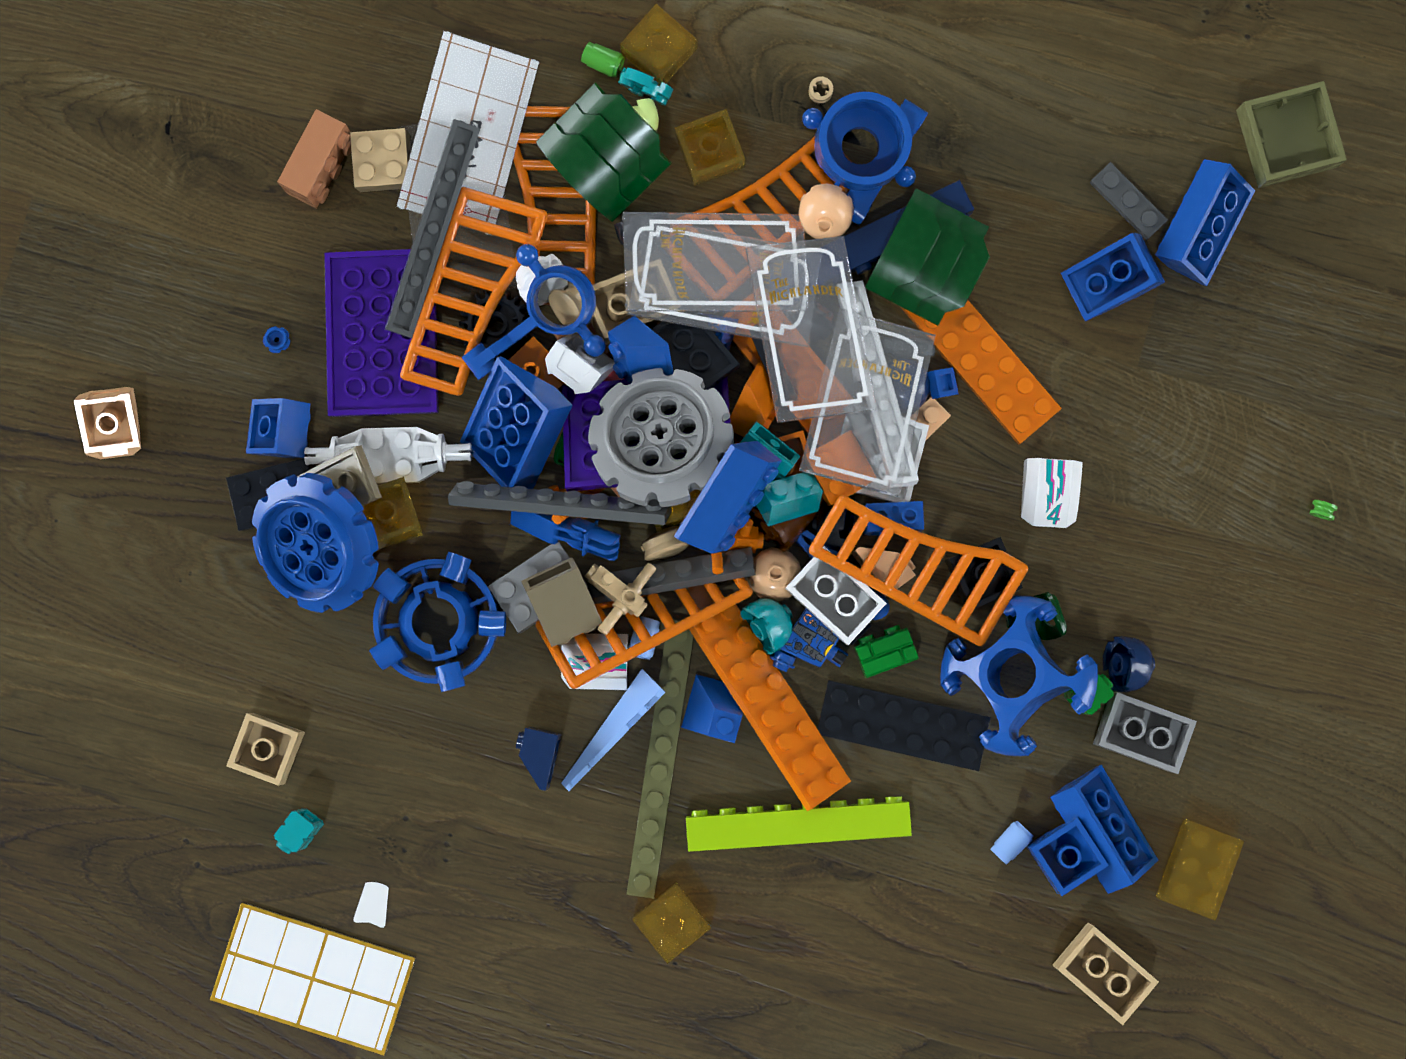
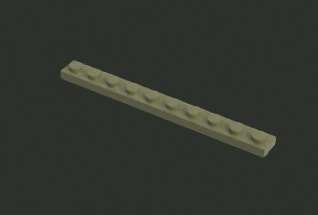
[626,620,694,899]

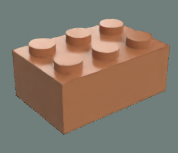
[277,109,351,209]

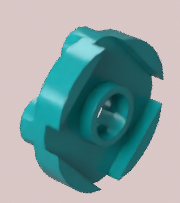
[618,67,673,106]

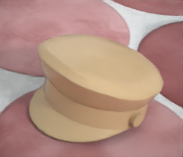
[548,282,593,333]
[641,526,689,561]

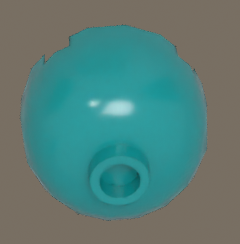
[740,598,793,655]

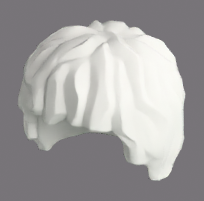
[516,254,568,306]

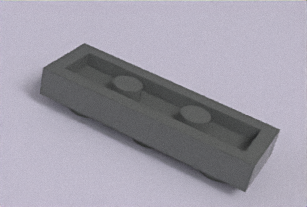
[1090,162,1168,241]

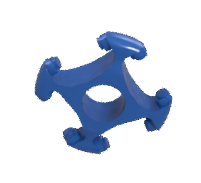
[940,595,1098,756]

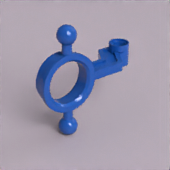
[462,244,606,380]

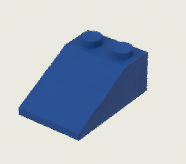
[1061,233,1165,321]

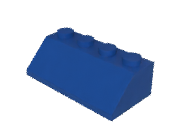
[1155,159,1255,286]
[674,441,782,554]
[1050,765,1159,894]

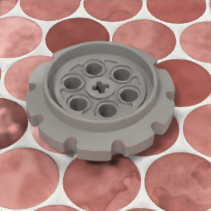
[588,368,734,507]

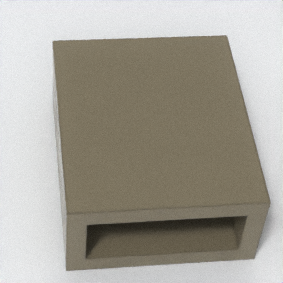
[521,557,602,647]

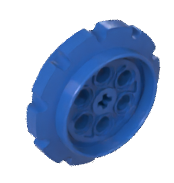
[252,473,379,613]

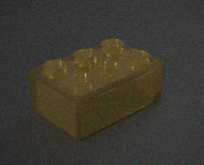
[1156,819,1244,921]

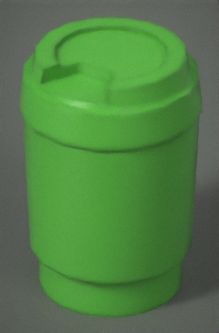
[581,42,625,78]

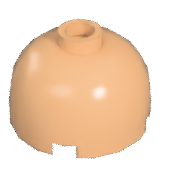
[798,183,854,241]
[747,547,802,602]

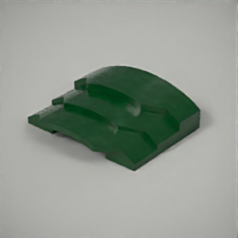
[536,83,672,222]
[865,188,990,326]

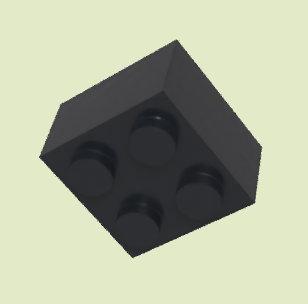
[945,537,1023,609]

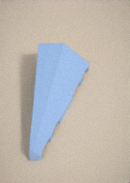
[561,669,665,791]

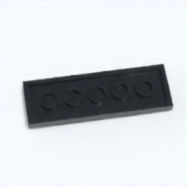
[817,680,991,771]

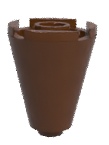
[750,497,826,552]

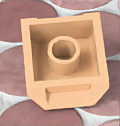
[74,387,141,459]

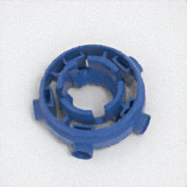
[369,551,506,692]

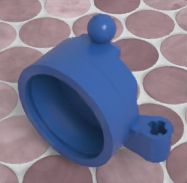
[802,92,928,226]

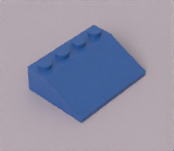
[460,356,573,489]

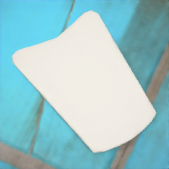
[353,882,389,928]

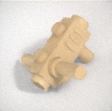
[585,563,656,635]

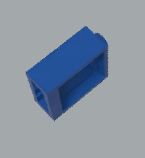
[863,501,924,536]

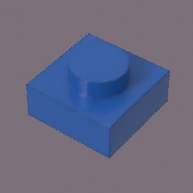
[927,367,959,399]

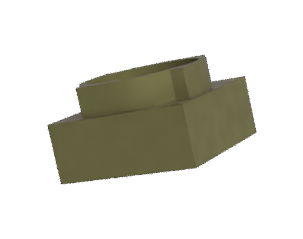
[1236,81,1347,188]

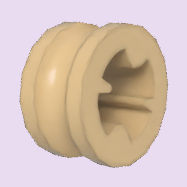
[808,76,833,104]

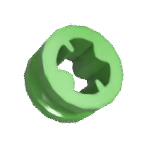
[1309,500,1338,521]

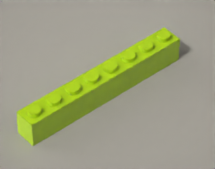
[686,796,912,852]

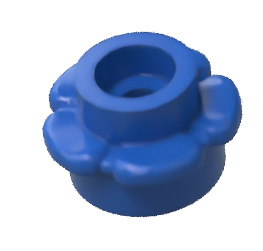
[263,326,290,353]
[770,650,796,672]

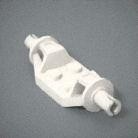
[304,427,472,484]

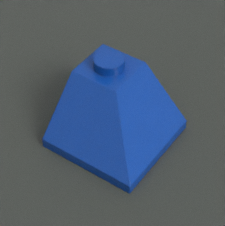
[681,674,743,743]

